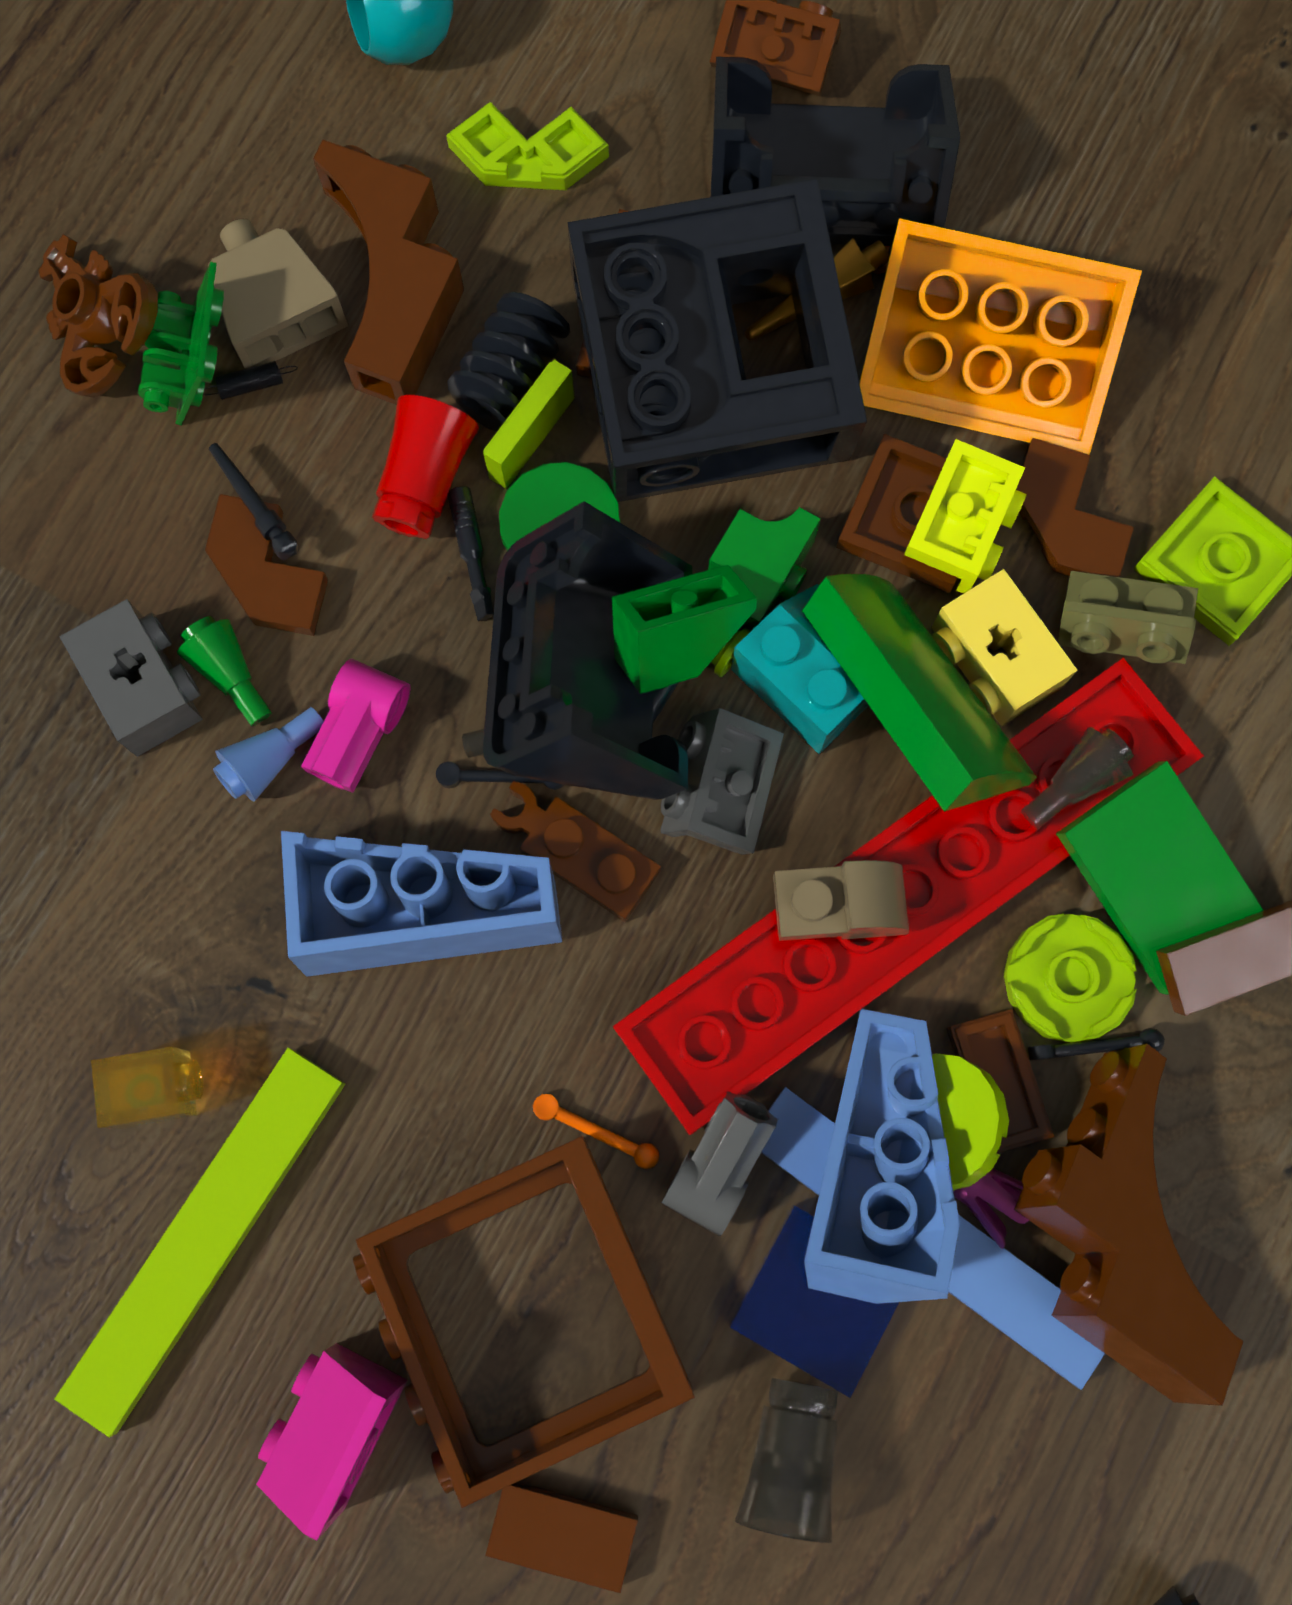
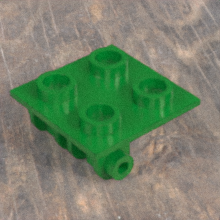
[138,261,224,425]

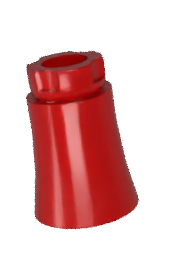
[372,395,479,539]

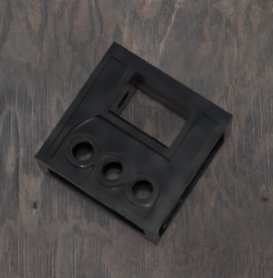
[567,179,867,502]

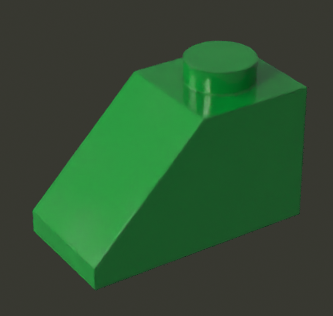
[612,565,757,694]

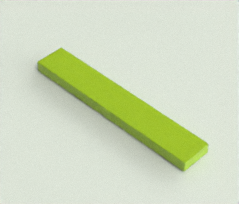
[54,1048,346,1438]

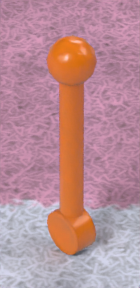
[533,1094,660,1169]

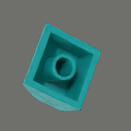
[731,584,869,754]

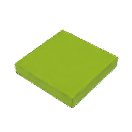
[1133,476,1292,646]

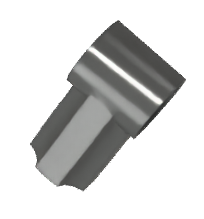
[661,1091,778,1236]

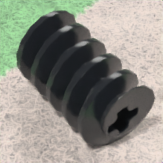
[447,292,570,431]

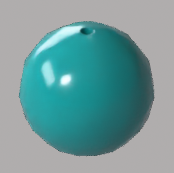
[346,0,453,65]

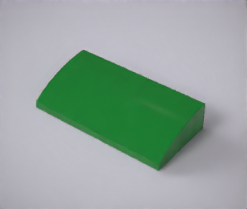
[802,574,1037,812]

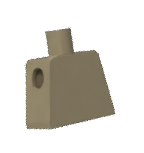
[208,219,348,369]

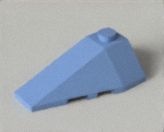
[804,1009,960,1304]

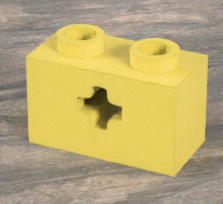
[931,569,1078,727]

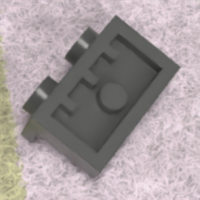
[661,708,784,855]

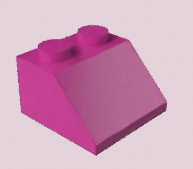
[256,1343,408,1541]

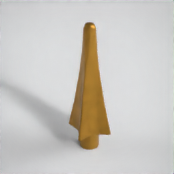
[745,238,889,341]

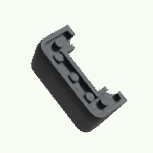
[710,56,960,246]
[483,501,693,800]

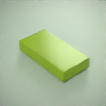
[483,359,575,489]

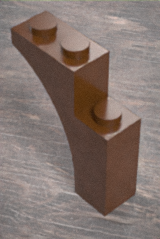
[313,140,464,405]

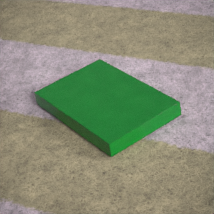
[1056,761,1264,995]

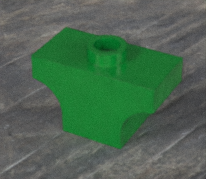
[708,507,821,630]

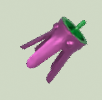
[953,1167,1029,1249]

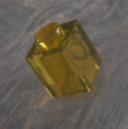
[91,1047,203,1129]

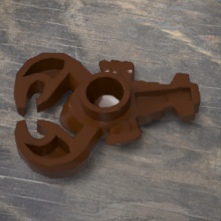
[39,234,158,398]

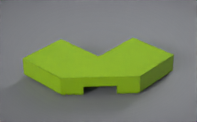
[446,102,609,190]

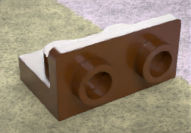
[710,0,841,96]

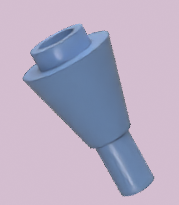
[213,707,324,802]

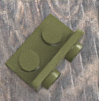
[1058,571,1198,664]

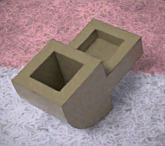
[773,861,909,941]

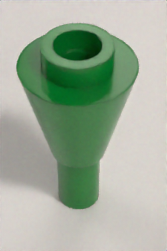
[177,616,272,727]

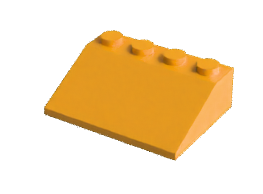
[859,219,1142,455]

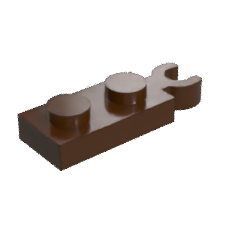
[490,782,661,923]

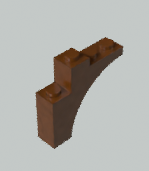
[1014,1044,1244,1406]

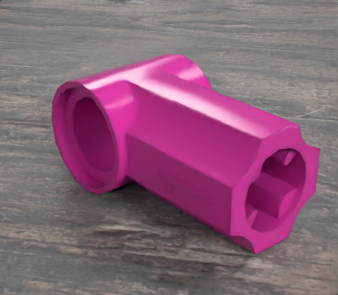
[301,658,411,793]

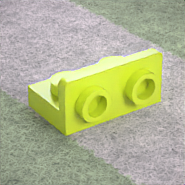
[904,439,1027,594]

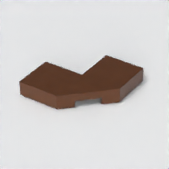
[1016,438,1134,577]
[205,494,328,636]

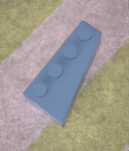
[281,831,562,977]

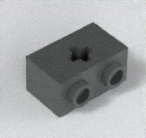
[59,599,203,757]

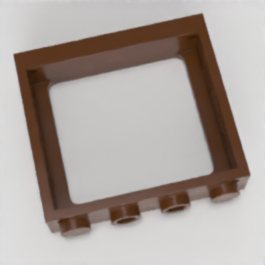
[353,1136,695,1508]

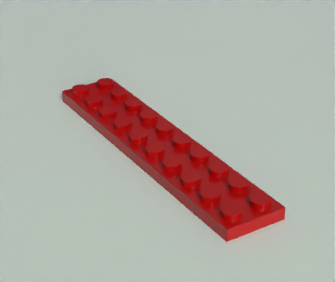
[612,657,1204,1136]

